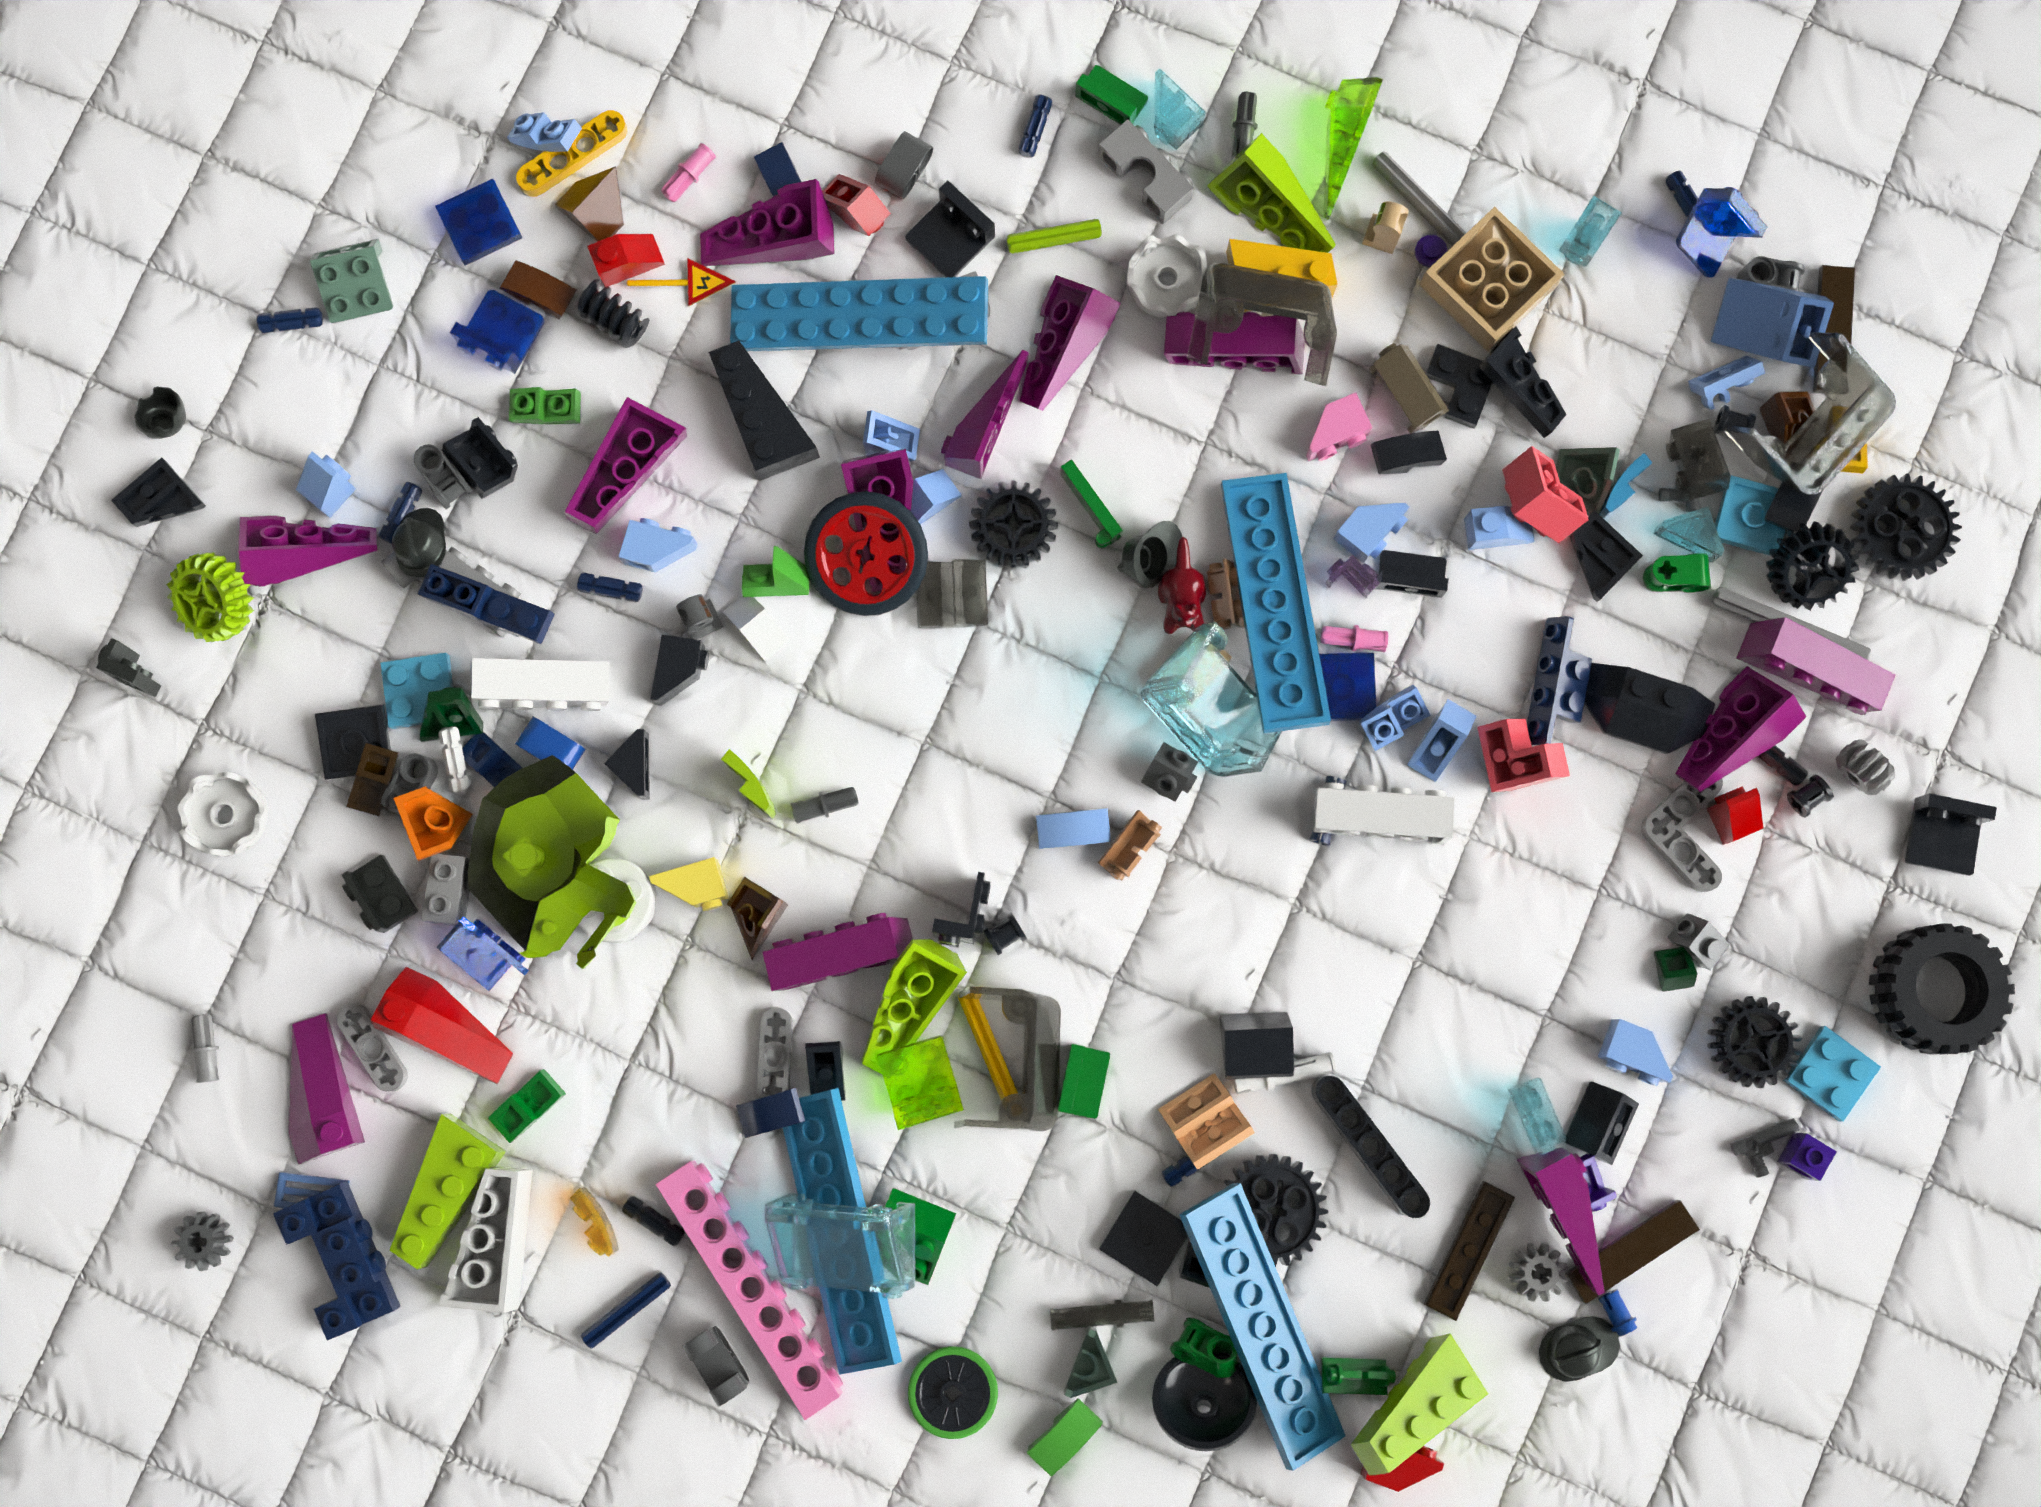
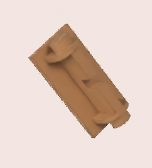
[1207,558,1245,630]
[1097,810,1162,881]

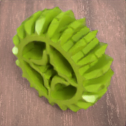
[166,552,254,642]

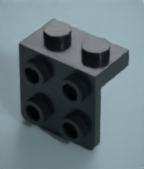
[932,871,991,948]

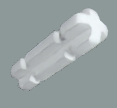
[439,727,469,792]

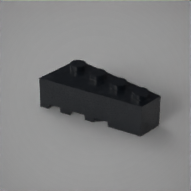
[708,341,820,481]

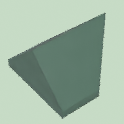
[1556,447,1620,516]
[1064,1326,1118,1398]

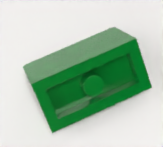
[1075,65,1148,125]
[1057,1044,1110,1119]

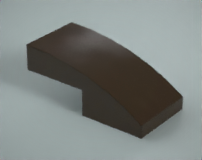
[346,743,399,816]

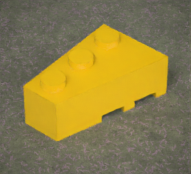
[1226,238,1338,313]

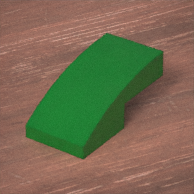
[488,1069,566,1143]

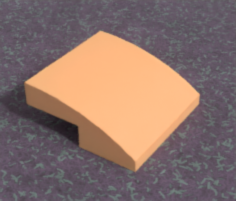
[1158,1073,1255,1170]

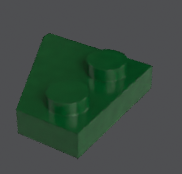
[419,687,484,742]

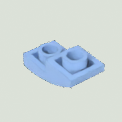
[507,112,582,152]
[1359,684,1431,751]
[1036,808,1111,849]

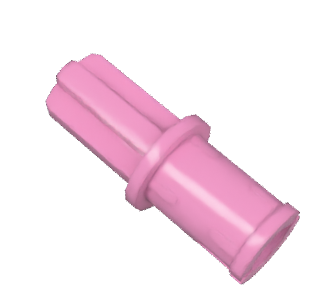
[661,143,716,202]
[1320,625,1388,652]

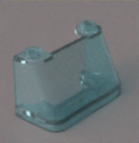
[1140,621,1282,777]
[764,1193,915,1299]

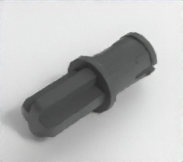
[1232,91,1258,157]
[791,787,859,824]

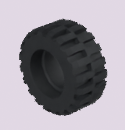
[1869,923,2015,1055]

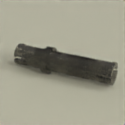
[1050,1299,1155,1331]

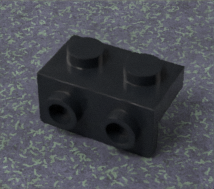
[441,417,518,499]

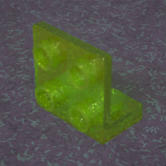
[877,1035,964,1130]

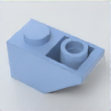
[296,451,356,518]
[1333,502,1410,563]
[619,518,698,573]
[1598,1019,1673,1086]

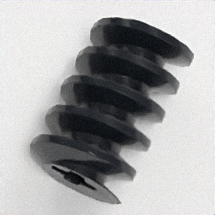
[577,278,650,348]

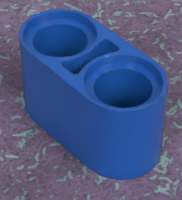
[515,716,586,770]

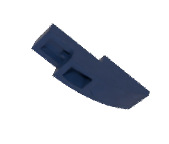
[417,564,555,644]

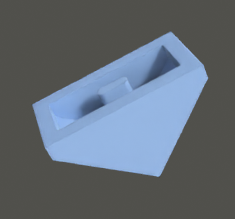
[863,410,920,461]
[911,469,962,525]

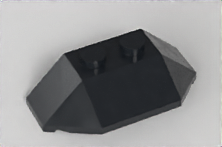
[1585,663,1715,754]

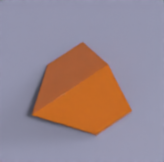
[393,786,473,861]

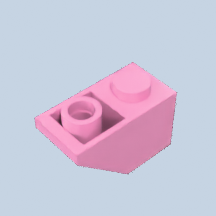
[1306,392,1372,461]

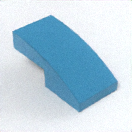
[1599,453,1652,519]

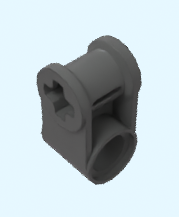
[1736,256,1805,291]
[414,444,473,510]
[381,753,438,810]

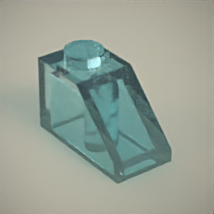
[1154,68,1206,150]
[1559,196,1622,267]

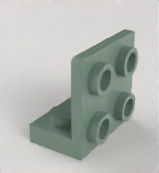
[310,239,394,323]

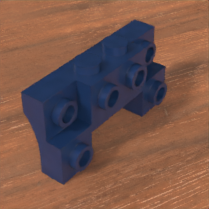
[273,1181,401,1341]

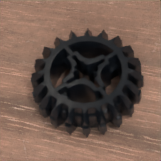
[969,480,1058,570]
[1765,521,1860,611]
[1707,996,1802,1088]

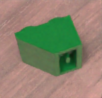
[873,1188,957,1285]

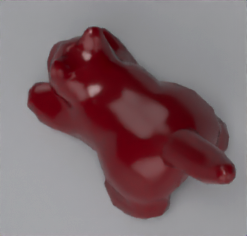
[1158,537,1206,634]

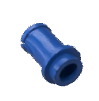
[1598,1289,1638,1337]

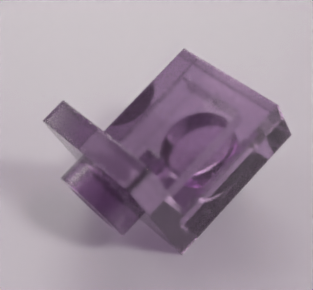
[1325,555,1380,599]

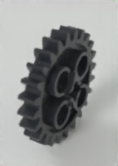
[1850,473,1962,581]
[1224,1154,1328,1267]

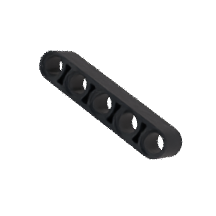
[1311,1076,1430,1218]

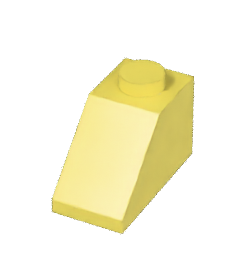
[649,857,729,911]

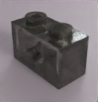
[1665,418,1731,501]

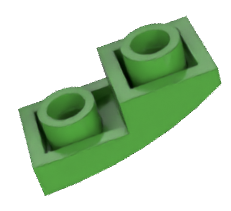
[509,387,581,424]
[1027,1398,1103,1477]

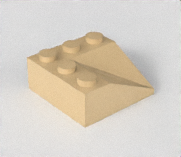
[1419,206,1565,352]

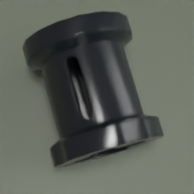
[1713,405,1756,442]
[1787,774,1834,818]
[983,913,1027,955]

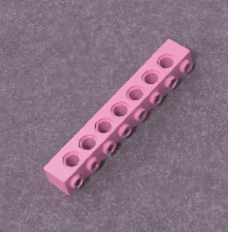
[655,1160,843,1420]

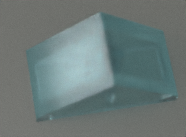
[1653,507,1724,563]

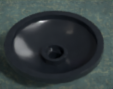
[1152,1353,1257,1452]

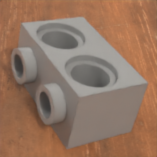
[421,854,470,927]

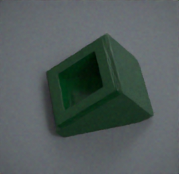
[1654,947,1698,992]

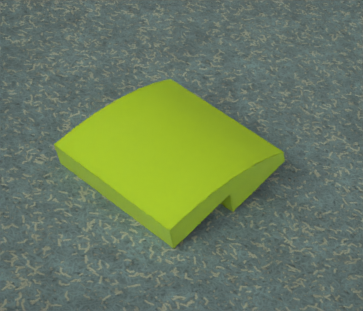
[721,749,776,819]

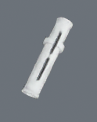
[1232,1052,1336,1096]

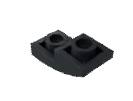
[1370,430,1447,475]

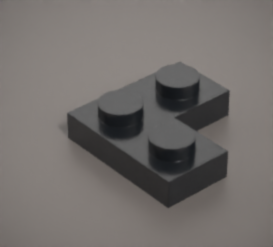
[1426,344,1493,429]

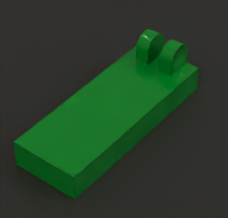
[1060,459,1123,549]

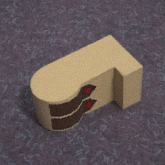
[1362,201,1408,254]

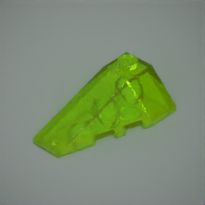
[1323,77,1383,220]

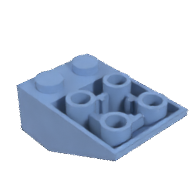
[1710,277,1834,368]

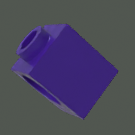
[1777,1132,1837,1181]

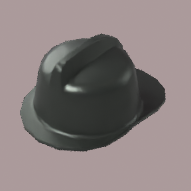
[392,508,446,578]
[1117,521,1182,588]
[1539,1316,1620,1382]

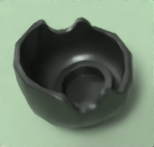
[134,386,186,439]

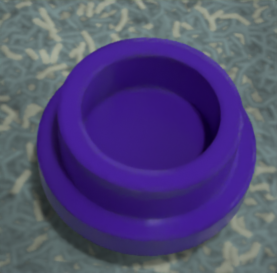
[1414,235,1447,267]

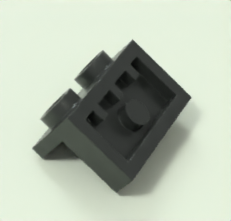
[96,638,162,697]
[341,854,419,933]

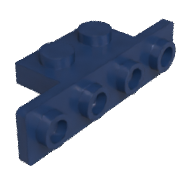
[1527,616,1592,747]

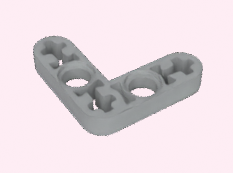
[1641,779,1723,892]

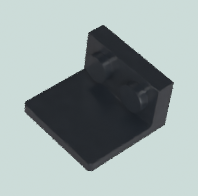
[905,180,995,277]
[1905,793,1997,876]

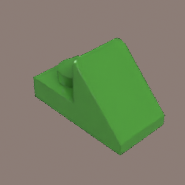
[742,546,810,597]

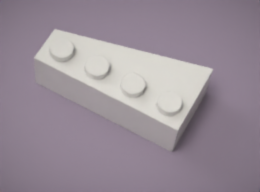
[470,658,609,711]
[1313,783,1455,845]
[438,1167,532,1313]

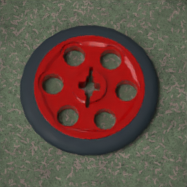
[804,491,928,616]

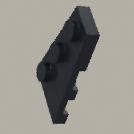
[1479,326,1567,438]

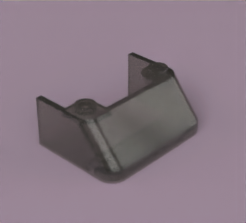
[1187,263,1337,386]
[1724,332,1896,495]
[954,986,1061,1132]

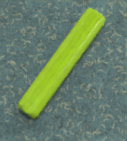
[1007,219,1102,254]

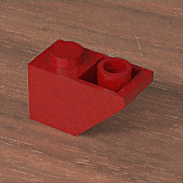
[1706,786,1764,845]
[1360,1446,1445,1492]

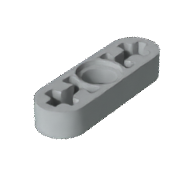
[337,1004,408,1091]
[757,1007,793,1099]

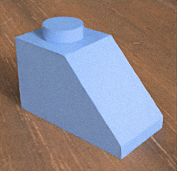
[1464,506,1535,550]
[1407,699,1476,782]

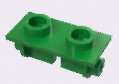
[1321,1357,1396,1395]

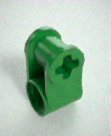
[1642,553,1711,593]
[1170,1317,1238,1378]

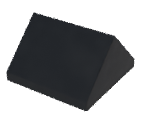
[1219,1012,1294,1079]

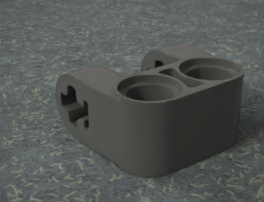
[682,1326,750,1407]

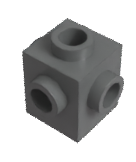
[1141,742,1198,802]

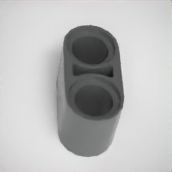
[875,131,934,199]

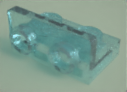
[1508,1078,1566,1154]

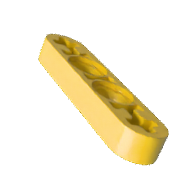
[516,110,627,197]

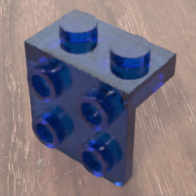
[1676,187,1768,278]
[449,290,545,374]
[436,916,529,991]

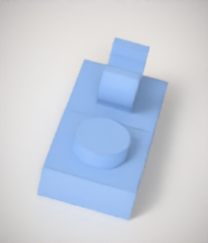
[1688,355,1765,410]

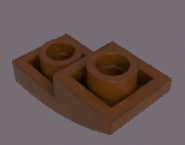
[499,260,577,319]

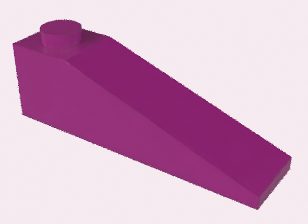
[700,179,835,266]
[1020,275,1121,411]
[1675,666,1806,792]
[289,1013,365,1165]
[1517,1147,1605,1296]

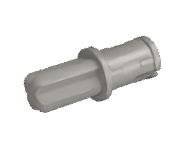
[191,1014,220,1083]

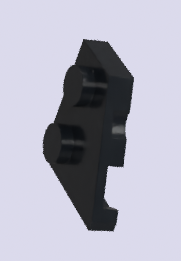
[111,457,206,527]
[1569,510,1643,602]

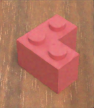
[1502,446,1589,543]
[1477,719,1570,792]

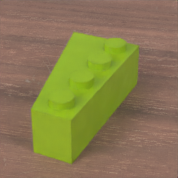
[389,1113,506,1270]
[1350,1333,1489,1475]

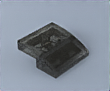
[916,559,988,629]

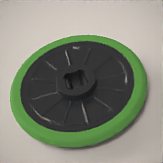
[908,1346,998,1439]

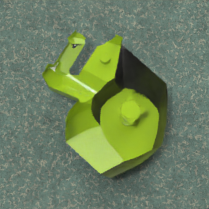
[468,755,637,969]

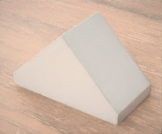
[723,595,790,662]

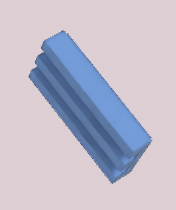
[274,1172,350,1208]

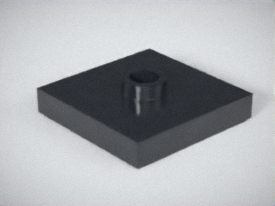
[315,704,391,780]
[1099,1190,1188,1286]

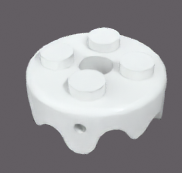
[1127,234,1209,318]
[178,772,268,857]
[578,858,657,943]

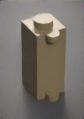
[1369,343,1449,433]

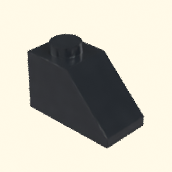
[650,634,709,706]

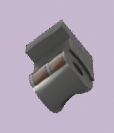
[676,594,724,640]

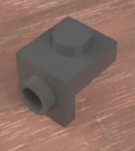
[1668,913,1730,971]

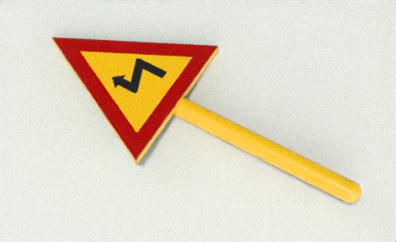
[626,258,737,306]

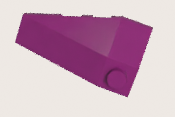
[941,350,1029,479]
[841,449,914,593]
[238,516,378,587]

